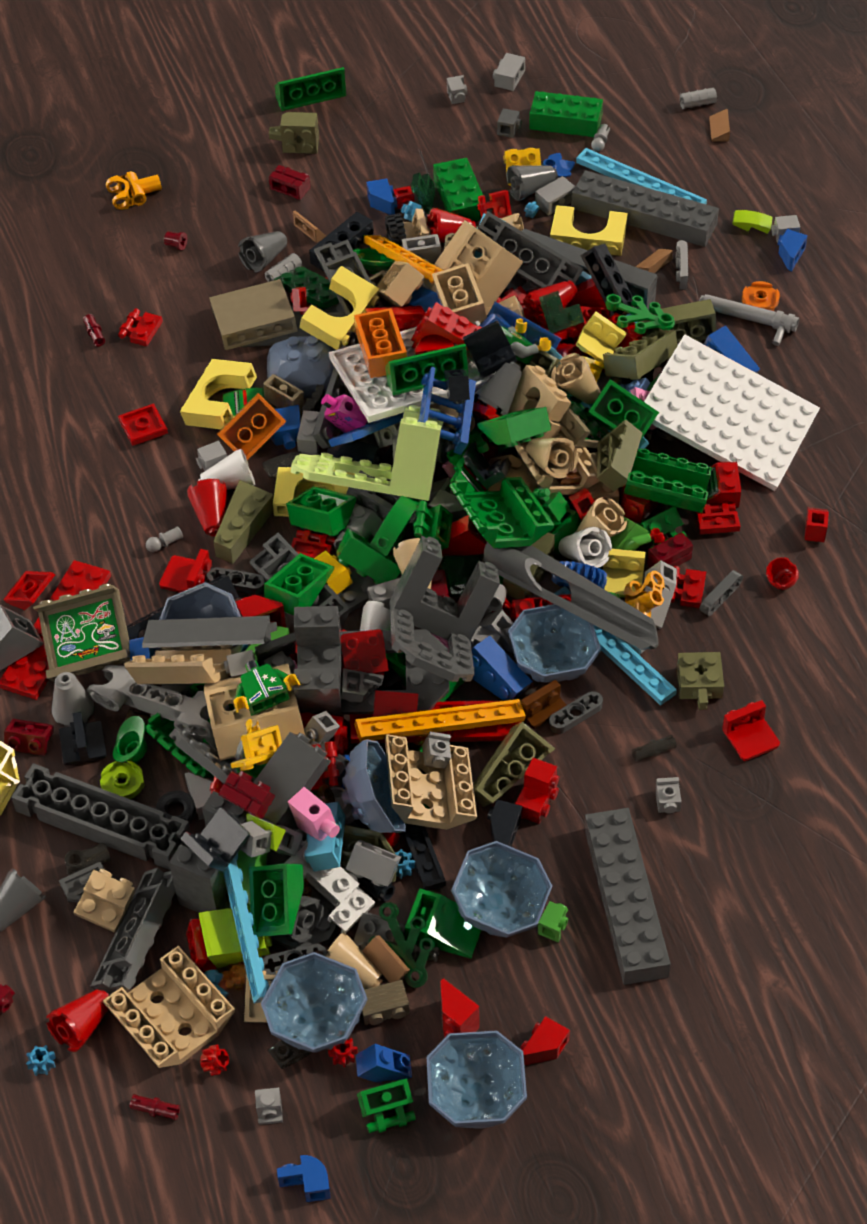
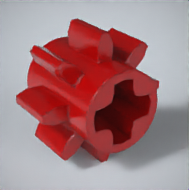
[328,1036,358,1068]
[200,1044,229,1076]

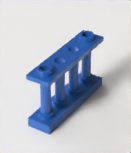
[417,367,476,455]

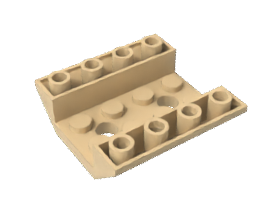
[423,220,523,323]
[124,645,241,684]
[204,664,305,761]
[385,734,477,830]
[103,946,235,1068]

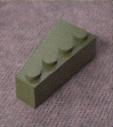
[638,299,716,342]
[603,329,677,380]
[214,480,274,564]
[473,722,555,807]

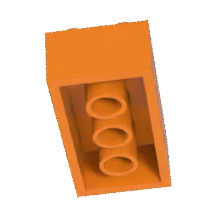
[354,308,407,378]

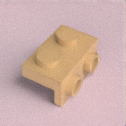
[404,209,430,239]

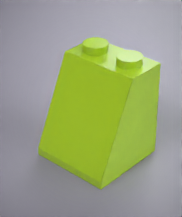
[198,906,272,969]

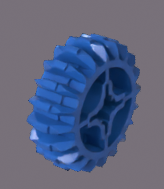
[551,561,607,589]

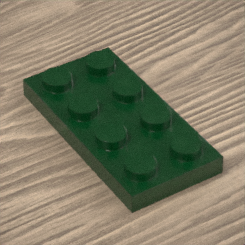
[274,266,339,310]

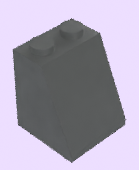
[0,605,43,671]

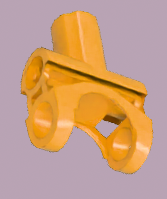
[105,172,162,210]
[624,571,665,618]

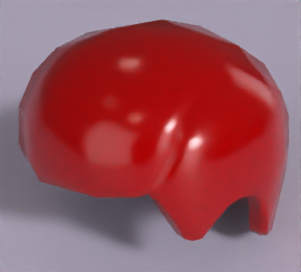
[766,557,799,590]

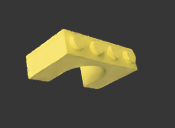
[550,205,628,256]
[300,266,380,350]
[180,359,257,429]
[273,467,355,517]

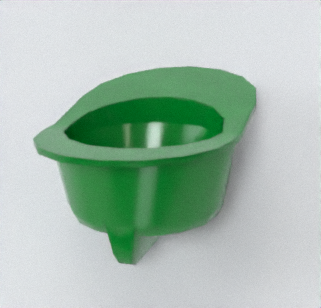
[113,716,148,765]

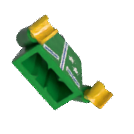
[233,660,300,716]

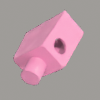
[288,787,340,841]

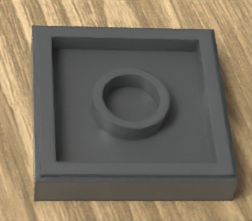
[254,632,297,666]

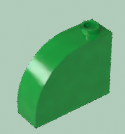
[369,496,422,557]

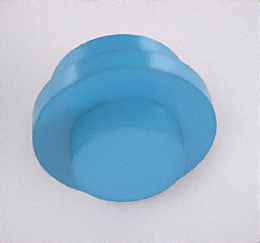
[524,201,540,218]

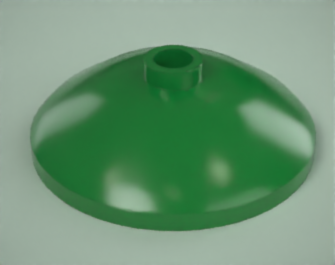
[353,248,395,275]

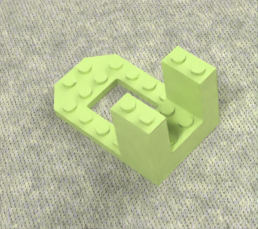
[290,405,445,501]

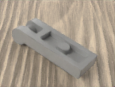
[675,240,688,290]

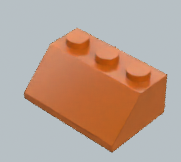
[217,393,286,460]

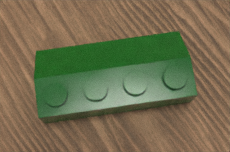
[275,67,346,111]
[385,344,469,396]

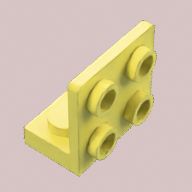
[576,312,627,364]
[603,549,645,598]

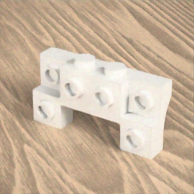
[284,842,375,934]

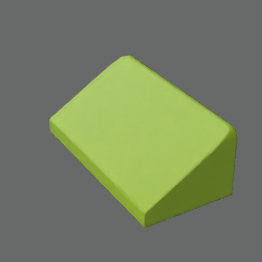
[246,813,286,851]

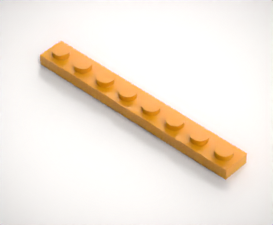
[364,235,443,283]
[354,699,526,742]

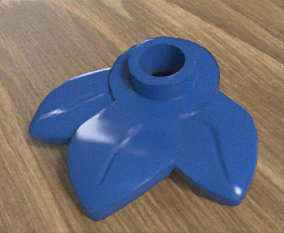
[542,153,575,178]

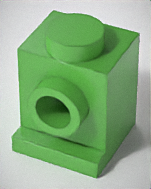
[538,901,568,943]

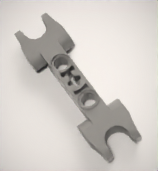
[86,665,230,738]

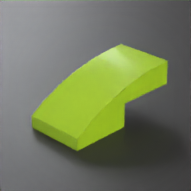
[732,210,773,234]

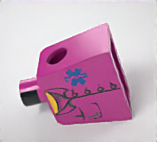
[321,394,367,433]

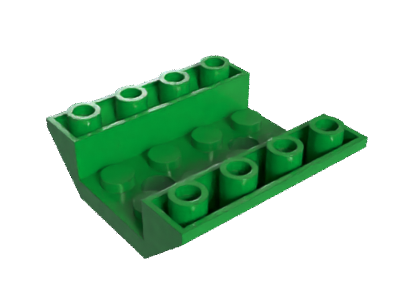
[624,448,712,513]

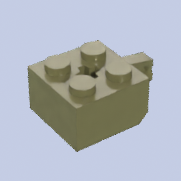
[269,112,319,154]
[676,652,724,710]

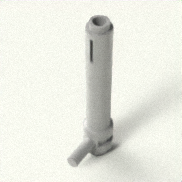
[699,294,799,346]

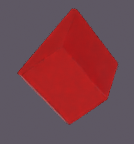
[3,571,55,610]

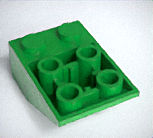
[405,889,481,959]

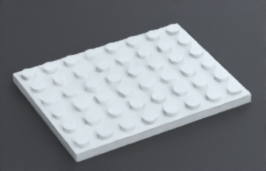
[329,321,496,423]
[644,335,820,491]

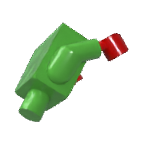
[610,516,665,551]

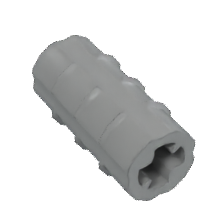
[680,88,717,109]
[265,253,302,282]

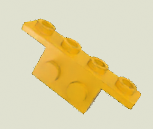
[230,725,282,771]

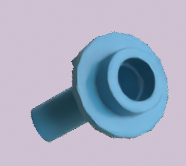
[204,970,229,998]

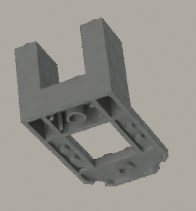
[390,536,500,682]
[294,606,449,715]
[169,728,350,831]
[169,791,339,953]

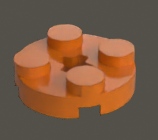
[742,281,780,311]

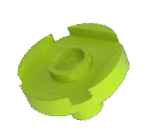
[100,761,145,799]

